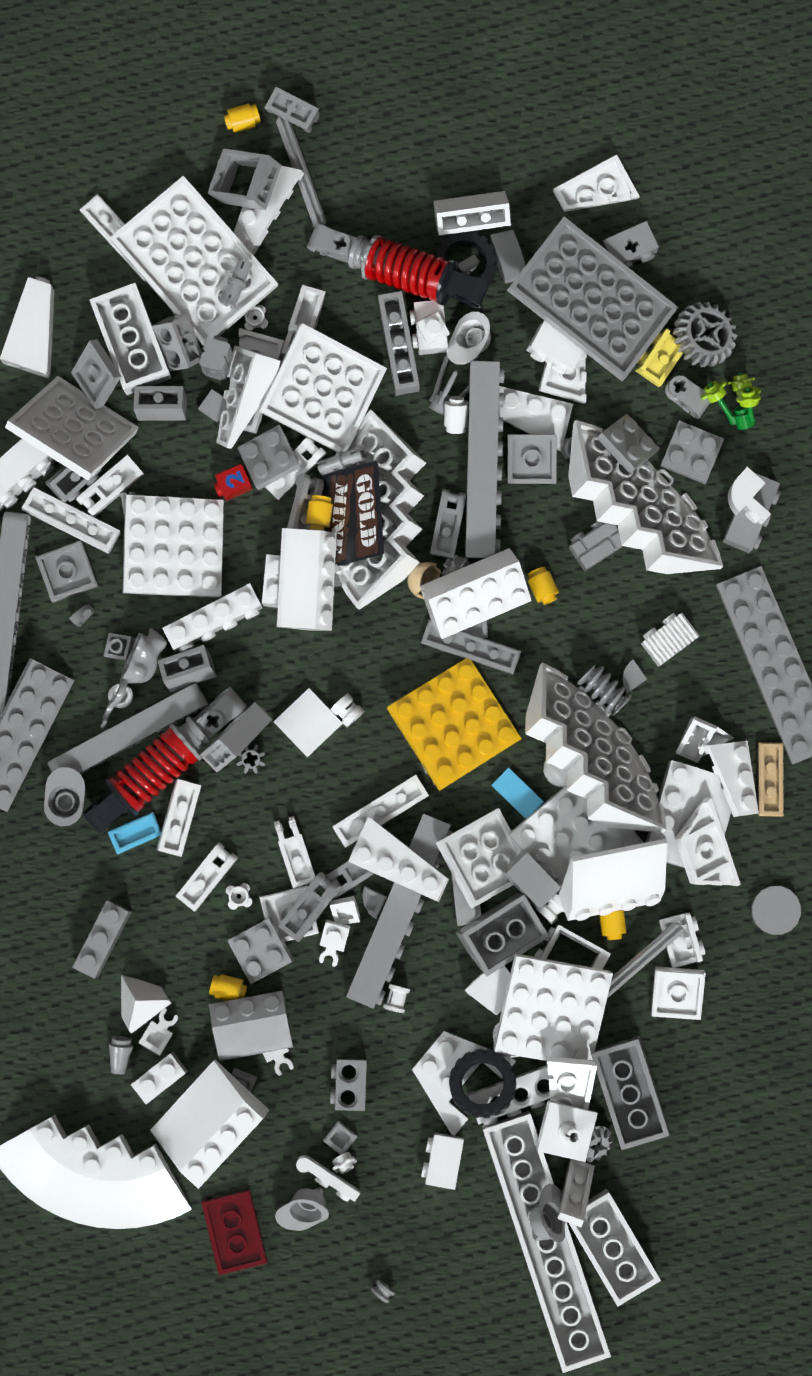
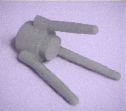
[429,356,469,416]

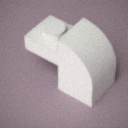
[728,467,771,524]

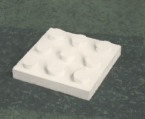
[436,808,522,908]

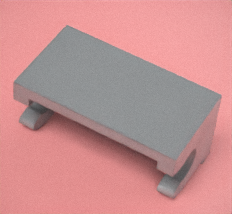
[265,87,319,133]

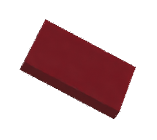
[201,1189,268,1276]

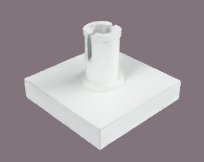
[536,1100,598,1162]

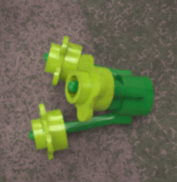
[700,373,761,430]

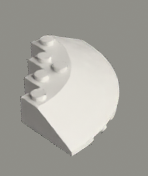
[334,409,426,610]
[568,420,723,574]
[525,662,667,832]
[0,1115,192,1229]

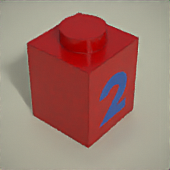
[213,464,253,501]

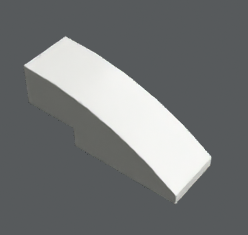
[281,285,326,361]

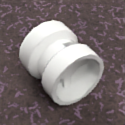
[330,693,365,727]
[535,894,564,925]

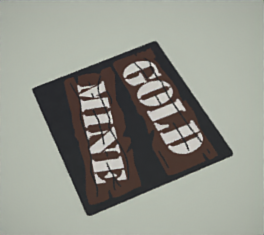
[318,460,384,566]

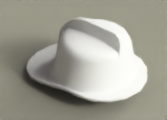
[447,312,491,364]

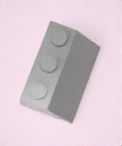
[456,893,549,977]
[209,991,293,1061]

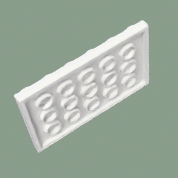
[110,176,278,347]

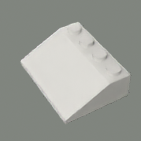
[646,760,731,868]
[558,839,667,921]
[150,1060,270,1189]

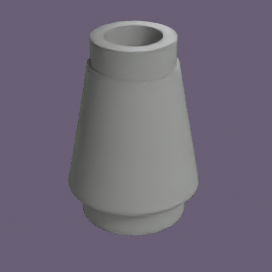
[109,1036,133,1074]

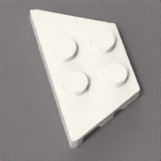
[675,797,741,886]

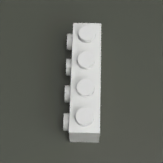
[162,583,262,652]

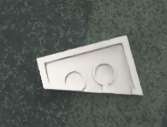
[553,155,640,212]
[703,741,759,817]

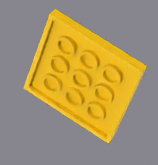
[387,658,522,791]

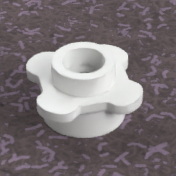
[244,305,268,331]
[226,883,252,910]
[332,1152,357,1174]

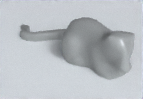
[100,628,167,728]

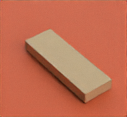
[758,742,784,817]

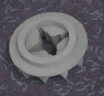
[586,1126,614,1163]

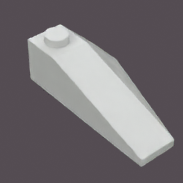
[217,345,281,449]

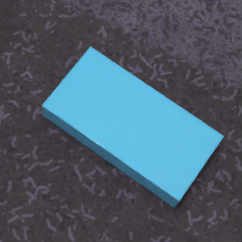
[491,768,544,819]
[108,812,161,854]

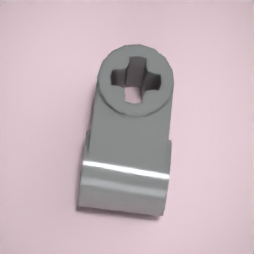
[665,376,710,419]

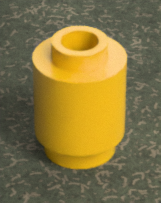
[224,103,261,133]
[305,495,333,531]
[527,567,559,605]
[599,910,626,940]
[209,974,247,1001]

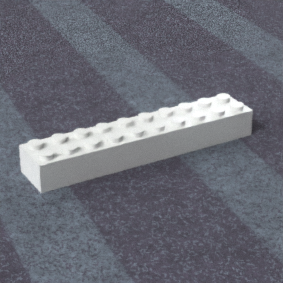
[482,1111,611,1373]

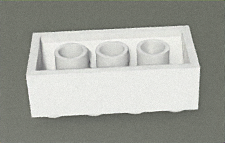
[277,528,337,631]

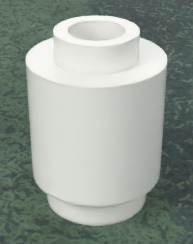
[444,396,469,434]

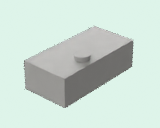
[591,1036,670,1150]

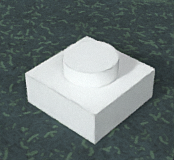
[416,312,449,346]
[330,896,360,925]

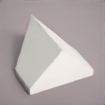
[676,716,733,763]
[121,975,171,1033]

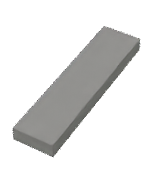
[421,620,521,675]

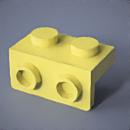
[635,328,683,387]

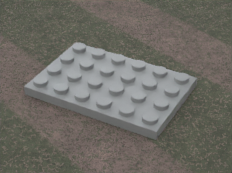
[507,217,678,381]

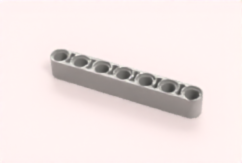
[47,683,208,774]

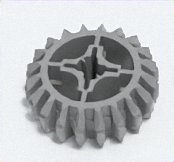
[672,302,738,367]

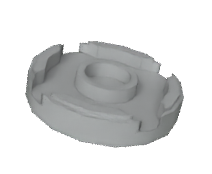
[751,886,801,935]

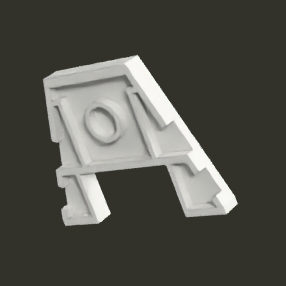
[412,1031,516,1136]

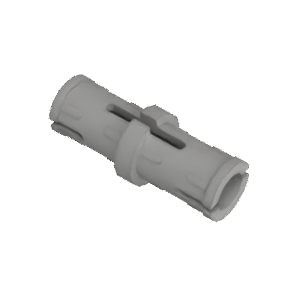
[221,258,253,309]
[317,446,367,476]

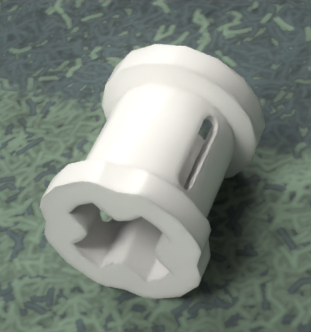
[383,984,410,1014]

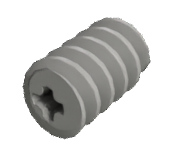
[577,664,632,717]

